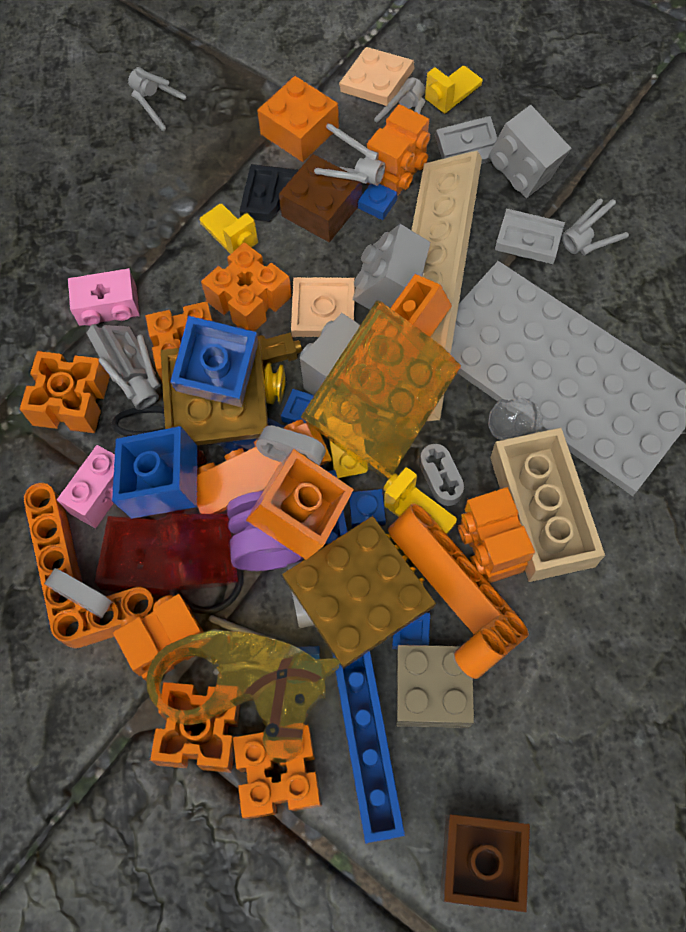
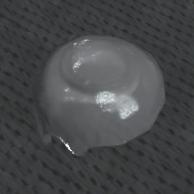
[488,396,543,441]

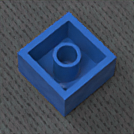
[170,316,258,407]
[112,426,197,519]

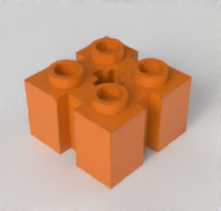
[367,104,430,195]
[201,242,292,332]
[145,301,213,382]
[20,351,110,433]
[458,487,535,583]
[113,594,212,683]
[150,682,242,773]
[233,725,322,819]

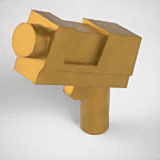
[237,326,302,368]

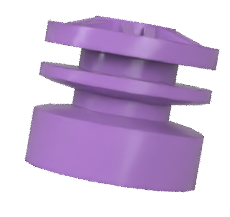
[227,491,304,571]

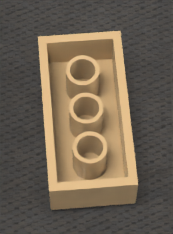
[490,428,605,582]

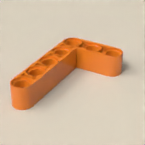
[24,483,157,648]
[388,504,529,679]

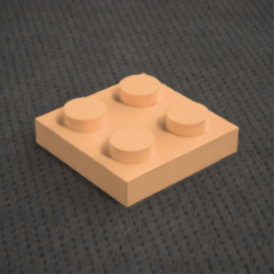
[339,47,414,106]
[291,277,355,337]

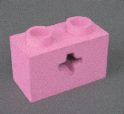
[68,268,140,326]
[57,445,115,529]

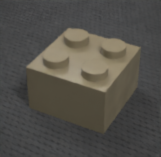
[396,645,474,728]

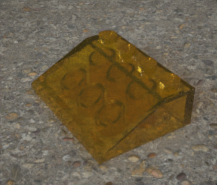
[301,301,461,479]

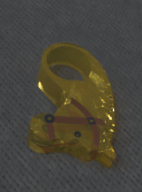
[147,631,340,763]

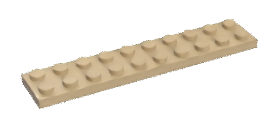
[376,150,482,424]

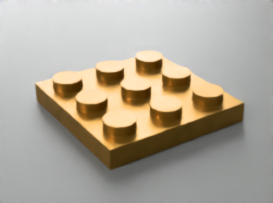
[160,339,268,445]
[282,516,436,669]

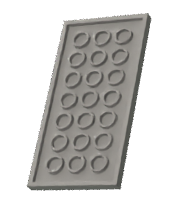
[449,261,686,496]

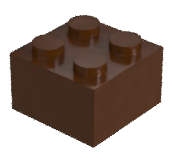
[279,154,362,243]
[440,814,530,912]

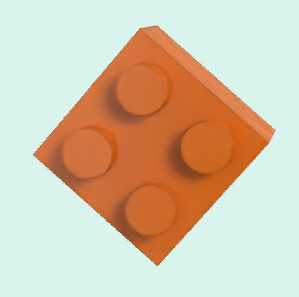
[257,76,339,162]
[246,449,354,560]

